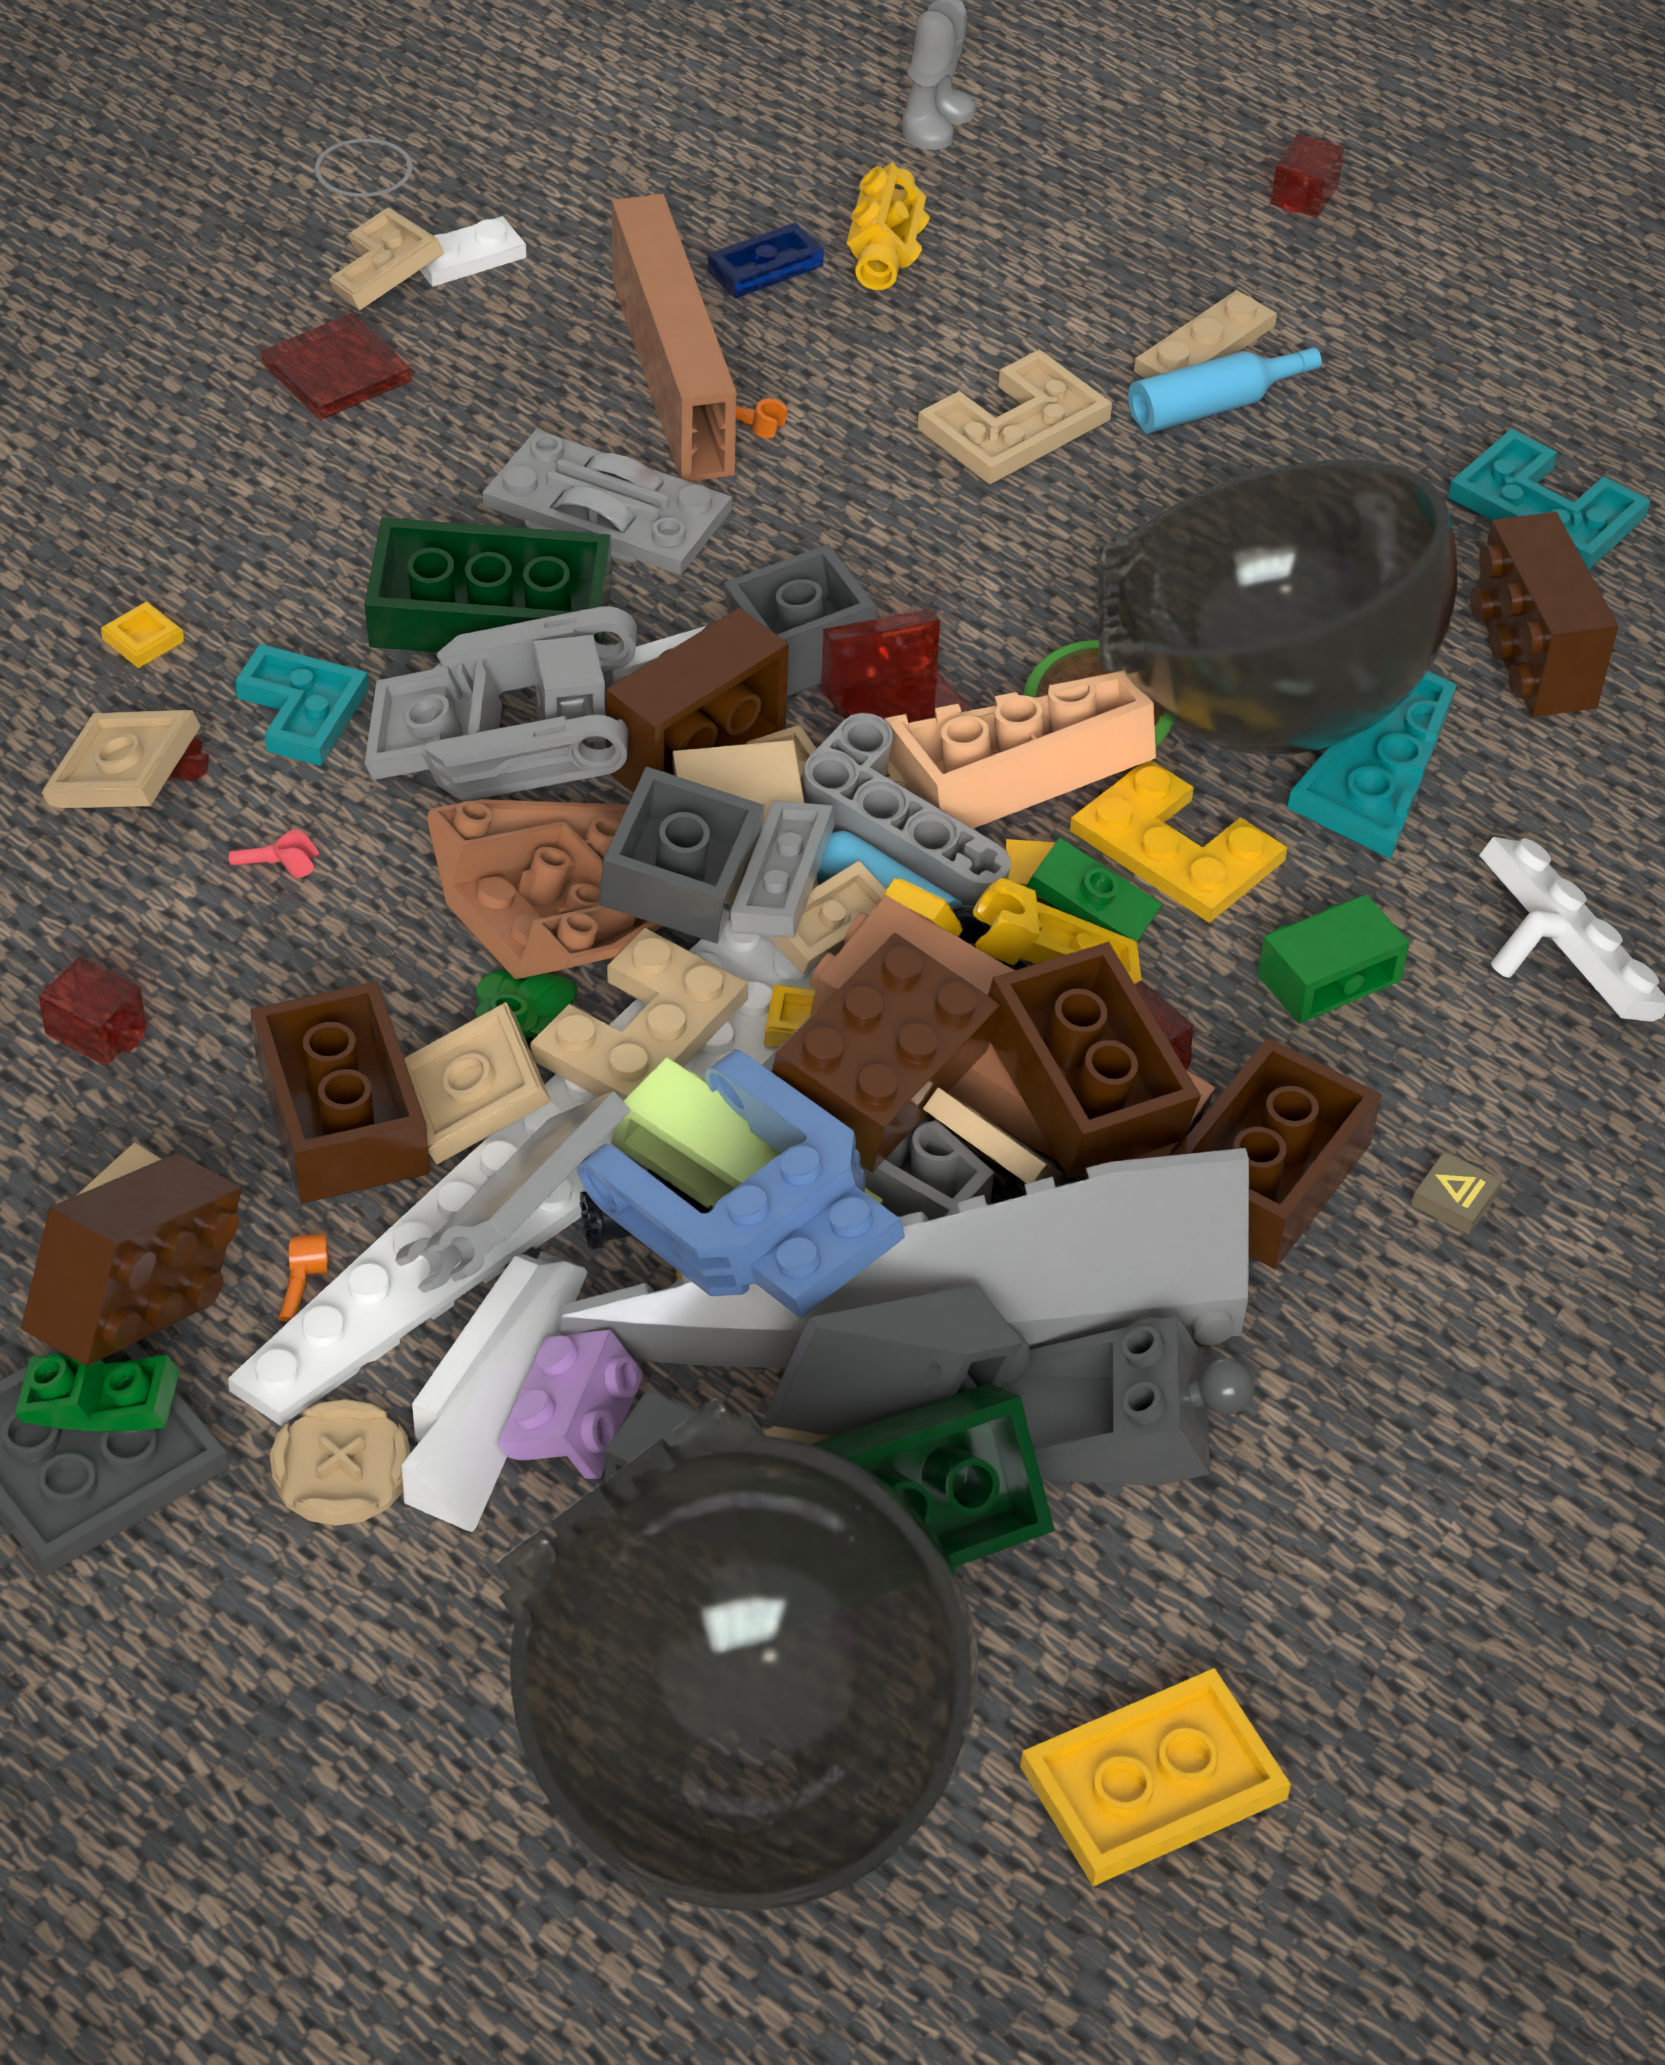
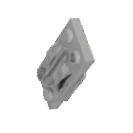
[482,429,732,575]

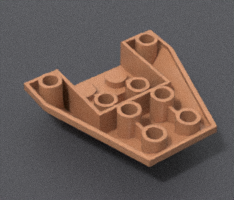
[427,799,663,979]

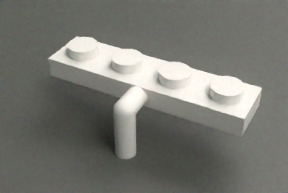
[1479,837,1665,1022]

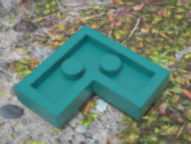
[235,644,369,766]

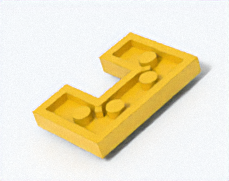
[1070,760,1288,923]

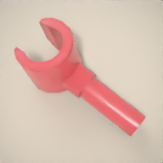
[229,829,320,878]

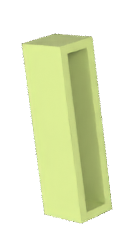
[611,1057,883,1208]

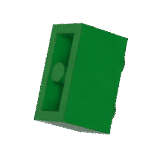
[1257,894,1410,1024]

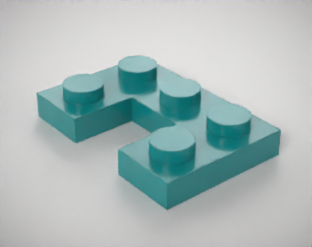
[1448,428,1651,570]

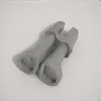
[902,0,976,150]

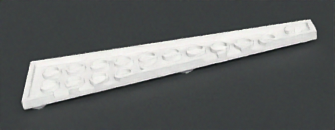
[228,915,816,1426]

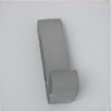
[802,713,1011,907]

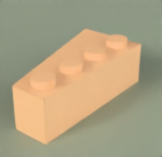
[885,670,1156,829]

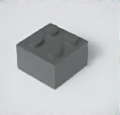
[723,544,884,696]
[599,766,765,944]

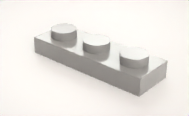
[730,801,834,938]

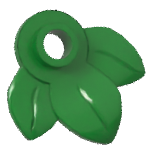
[474,970,578,1044]

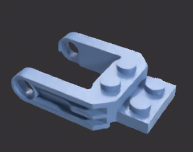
[577,1049,905,1319]

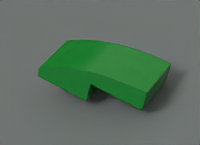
[14,1352,180,1432]

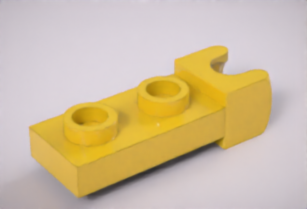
[973,878,1142,990]

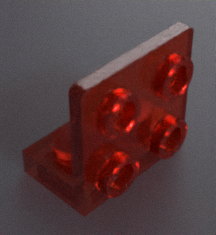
[821,609,971,723]

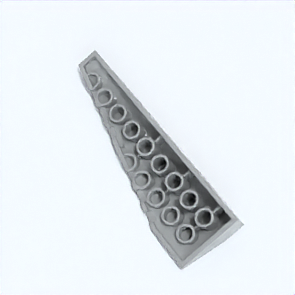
[559,1148,1249,1368]

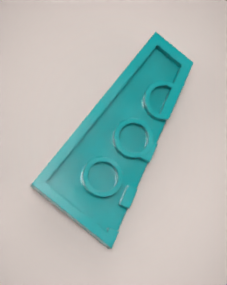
[1287,661,1457,859]

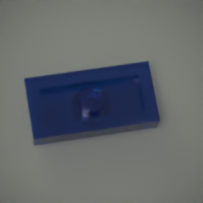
[708,222,824,299]

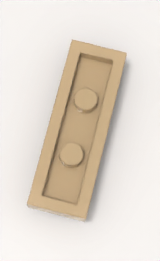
[1134,290,1277,379]

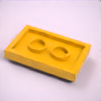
[1020,1668,1291,1887]

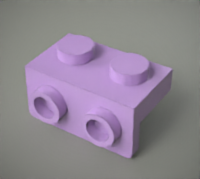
[497,1329,643,1479]

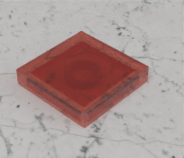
[261,313,412,421]

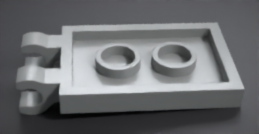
[395,1091,631,1293]

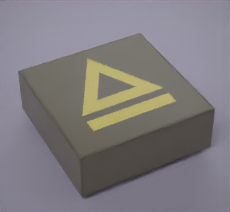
[1411,1151,1502,1235]

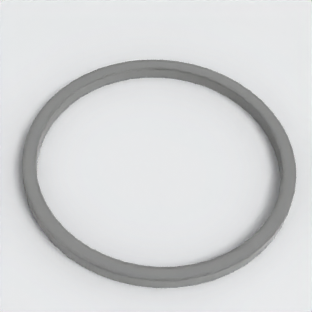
[315,139,412,197]

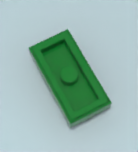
[1026,837,1162,942]

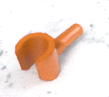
[736,398,787,438]
[278,1234,329,1322]

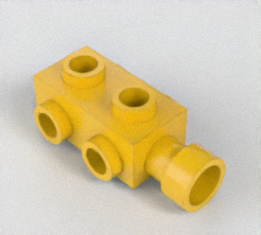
[846,162,930,290]

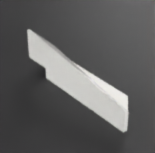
[401,1251,588,1532]

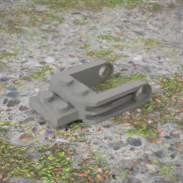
[364,606,637,802]

